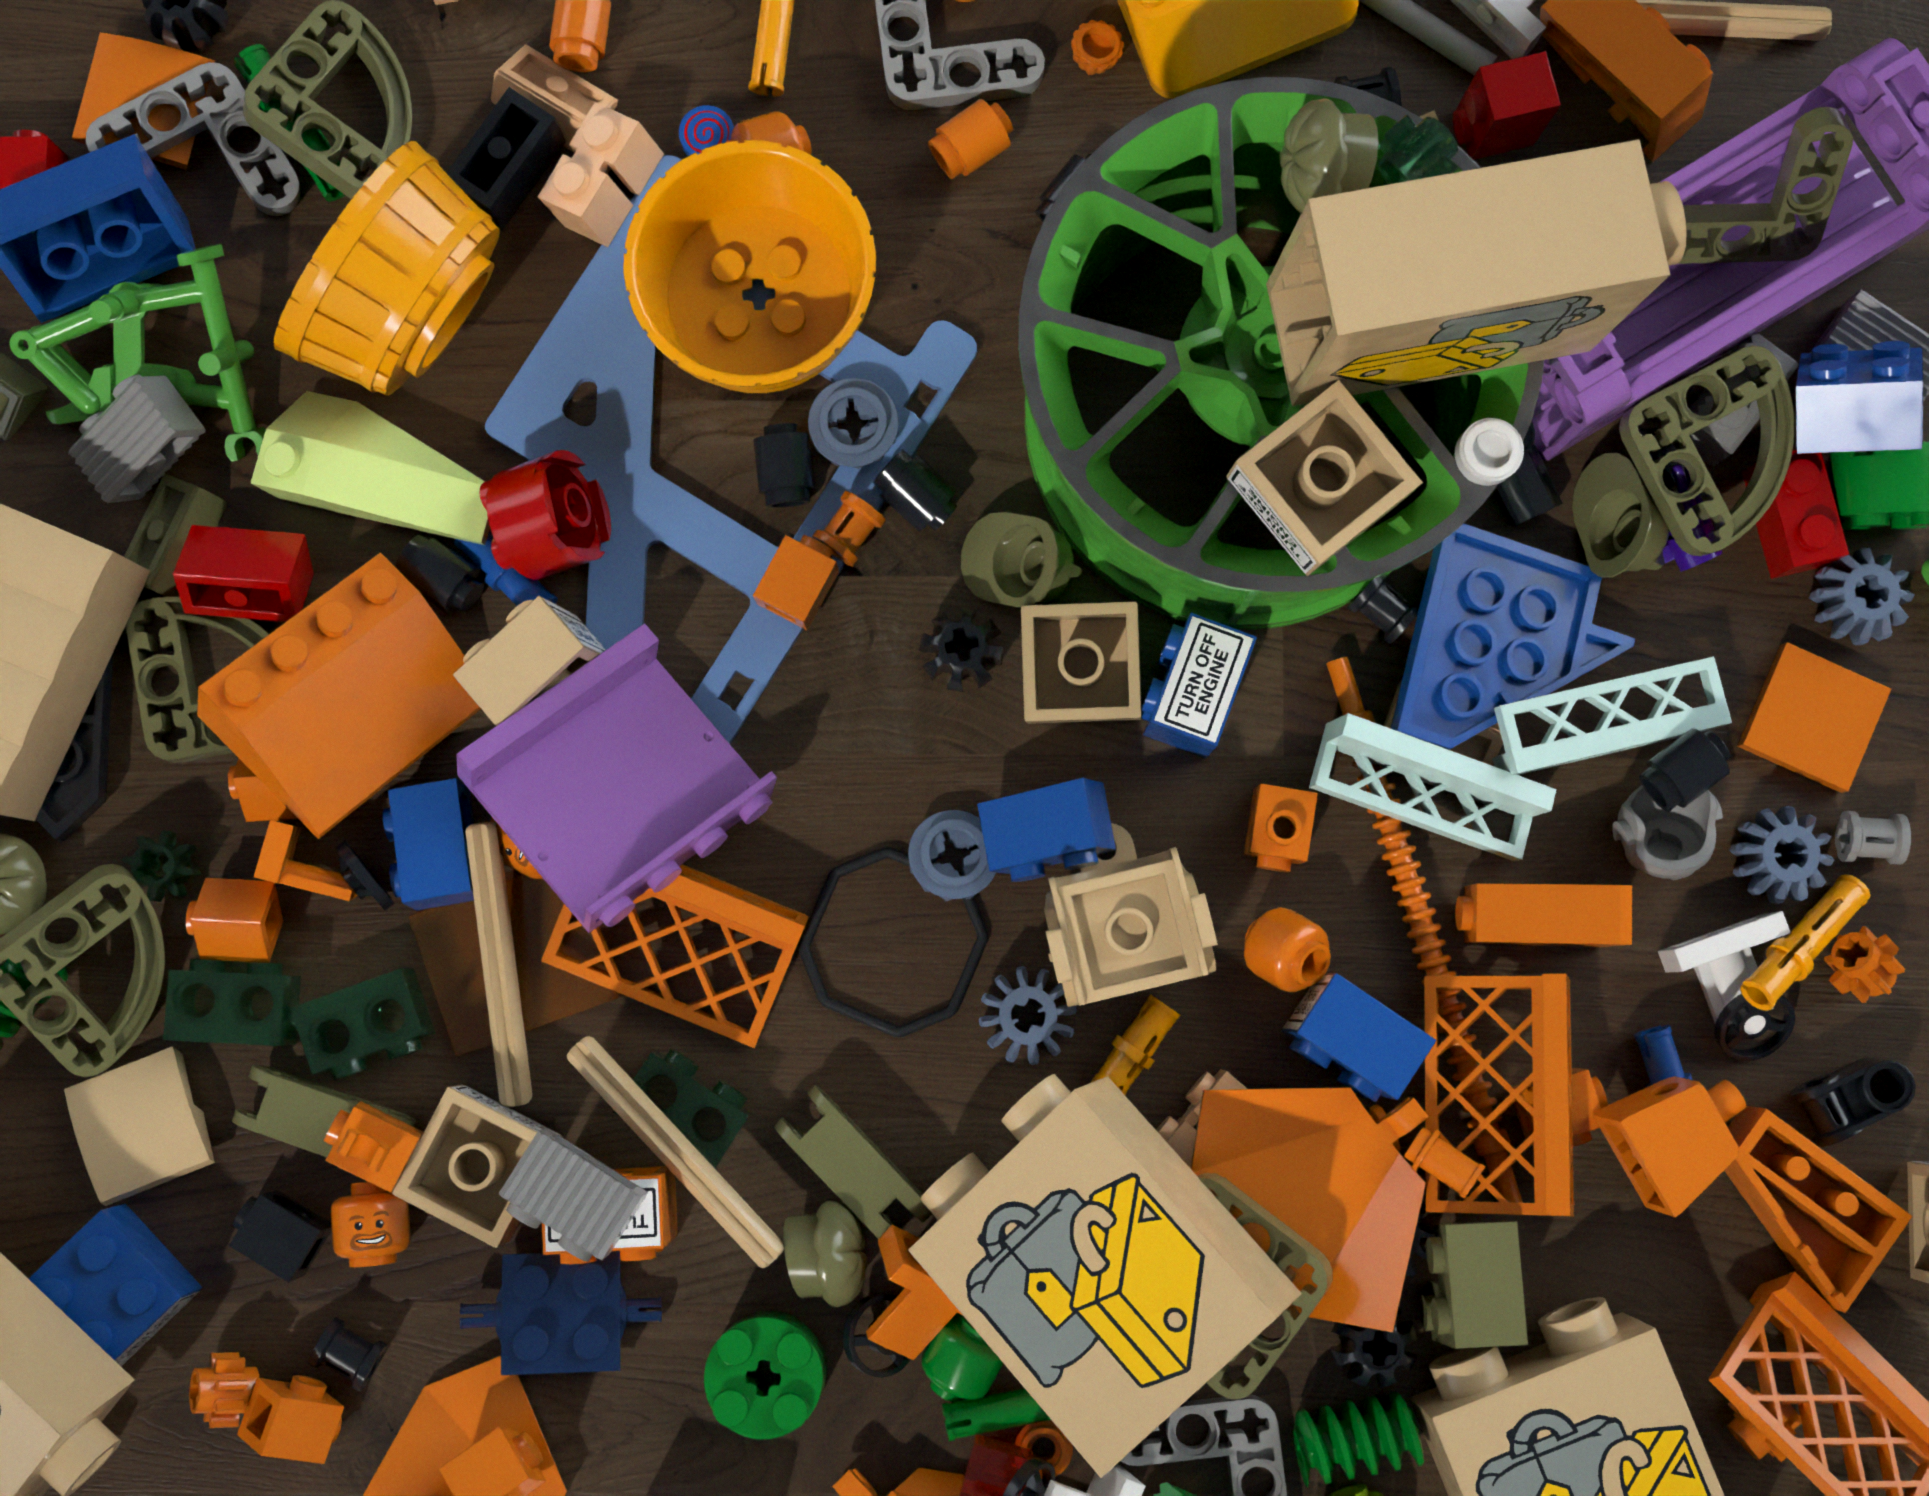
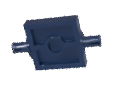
[460,1251,662,1375]

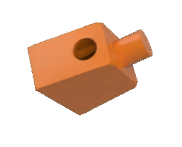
[1592,1076,1746,1217]

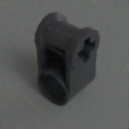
[1789,1057,1916,1147]

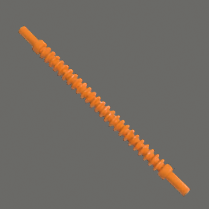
[1326,656,1523,1203]

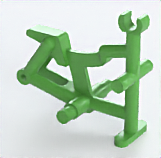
[9,244,266,462]

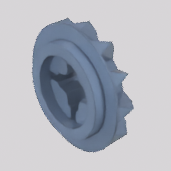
[808,378,898,469]
[908,810,996,901]

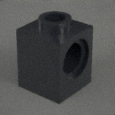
[229,1190,332,1283]

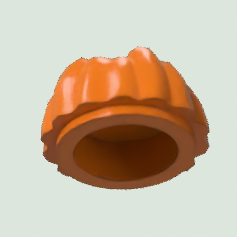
[1071,20,1124,75]

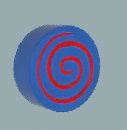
[679,105,734,156]

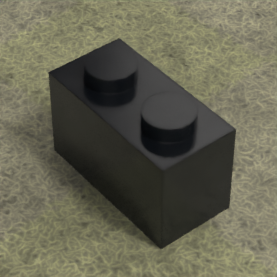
[447,87,566,230]

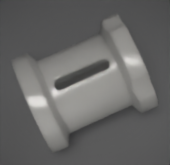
[1835,811,1911,865]

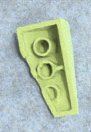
[251,391,490,545]

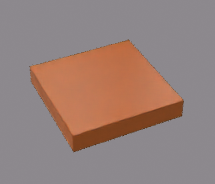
[1737,642,1891,793]

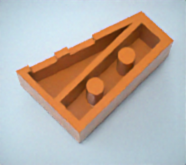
[1540,0,1713,163]
[1724,1106,1913,1313]

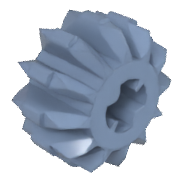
[1808,548,1915,645]
[1729,806,1835,904]
[979,966,1077,1065]

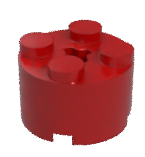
[479,450,611,580]

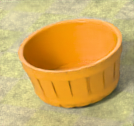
[623,140,876,393]
[274,141,500,396]

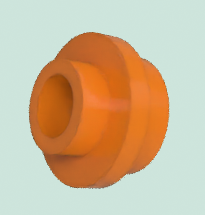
[1014,1420,1073,1479]

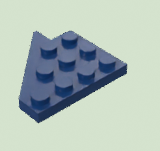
[1391,524,1635,750]

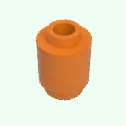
[549,0,611,72]
[928,99,1013,179]

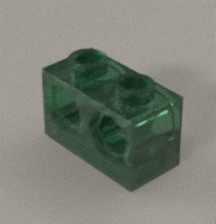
[163,959,301,1046]
[290,968,436,1081]
[612,1048,754,1170]

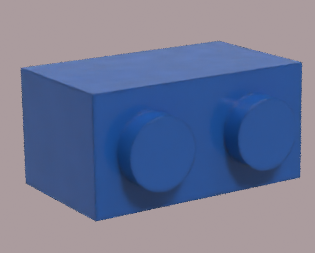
[383,778,474,911]
[977,778,1116,882]

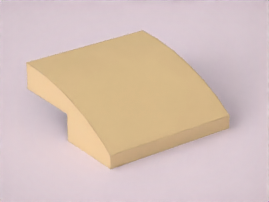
[64,1046,215,1206]

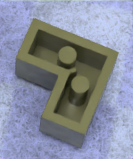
[1420,1220,1528,1349]

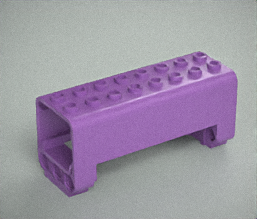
[1532,37,1929,461]

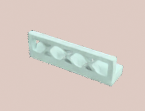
[1492,656,1732,775]
[1309,713,1557,862]

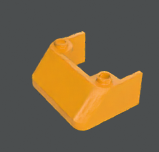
[1117,0,1359,99]

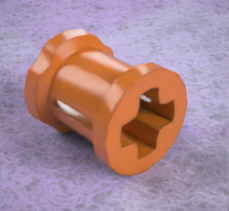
[812,491,886,567]

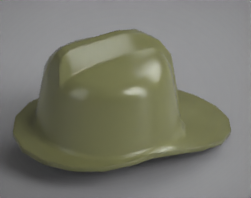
[1572,453,1670,578]
[961,512,1083,608]

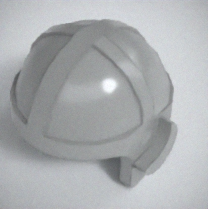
[1612,785,1723,880]

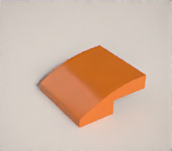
[72,32,215,170]

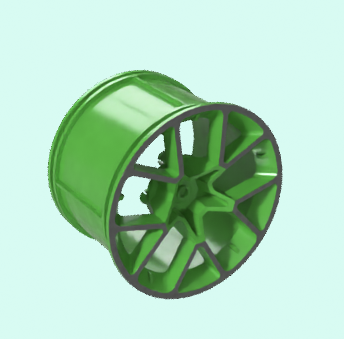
[1018,77,1544,630]

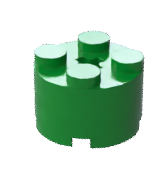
[1829,442,1929,531]
[704,1311,827,1439]

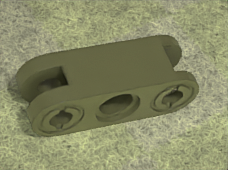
[232,1064,416,1157]
[773,1085,932,1239]

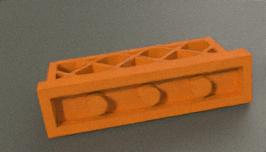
[541,864,809,1048]
[1424,974,1574,1217]
[1708,1271,1929,1496]

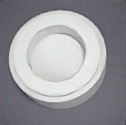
[1455,418,1524,486]

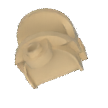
[1044,823,1218,1007]

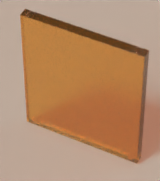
[409,875,619,1057]

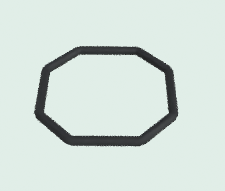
[799,847,988,1037]

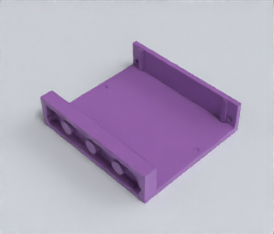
[457,623,777,933]

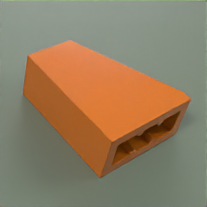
[1455,883,1632,947]

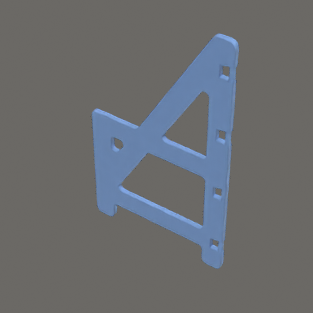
[485,155,977,745]

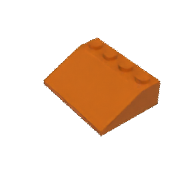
[197,552,481,839]

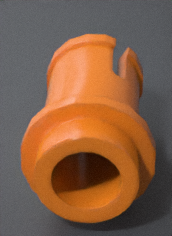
[1404,1127,1486,1199]

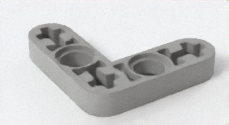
[875,0,1045,110]
[86,62,301,216]
[1121,1395,1287,1496]

